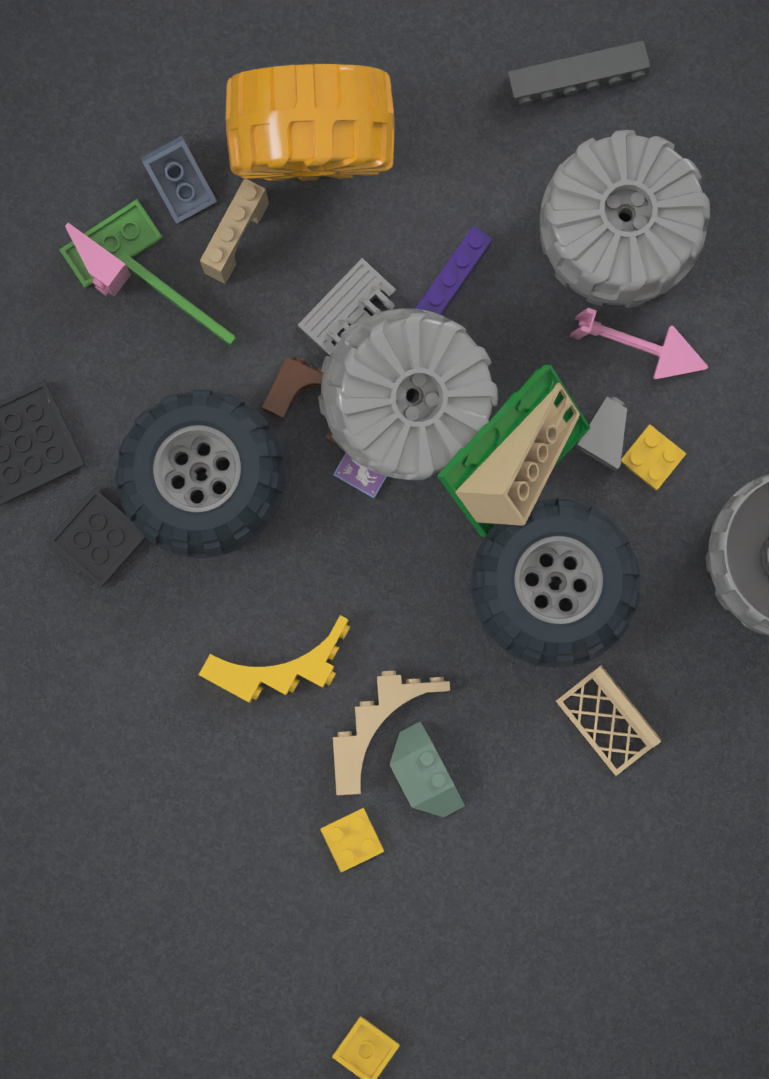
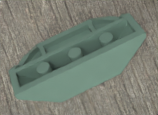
[390,721,465,817]

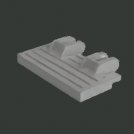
[298,258,396,355]

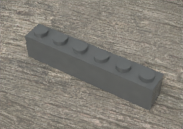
[507,41,650,106]

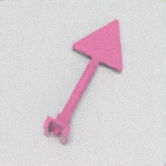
[570,308,708,380]

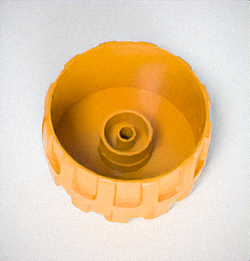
[226,64,395,181]

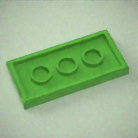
[59,199,163,289]

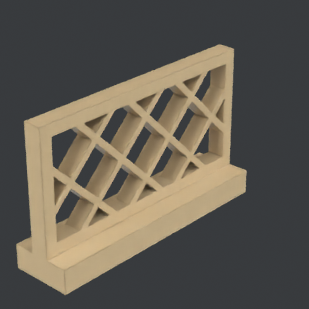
[556,665,661,776]

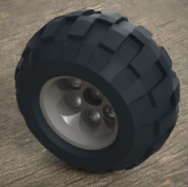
[116,389,285,558]
[471,498,641,668]

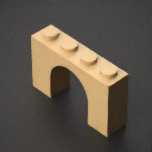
[200,178,269,284]

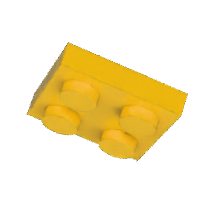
[621,424,686,491]
[321,808,384,872]
[332,1016,400,1079]

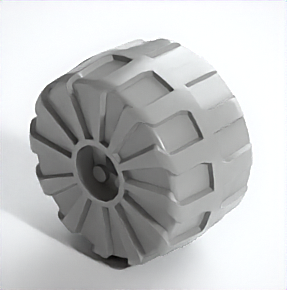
[540,130,710,308]
[318,308,498,480]
[706,474,769,636]

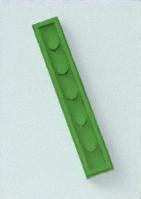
[118,253,236,347]

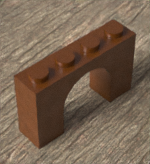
[262,357,339,447]

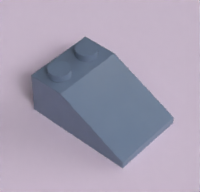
[141,136,217,224]

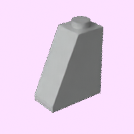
[575,397,627,472]

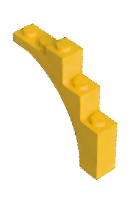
[199,615,350,703]

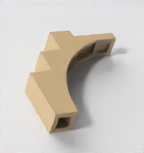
[333,671,450,795]

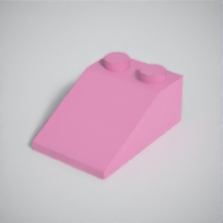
[65,223,131,297]

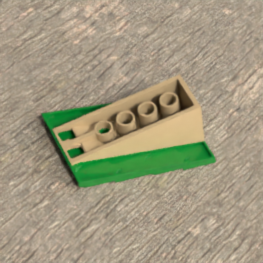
[437,365,590,537]

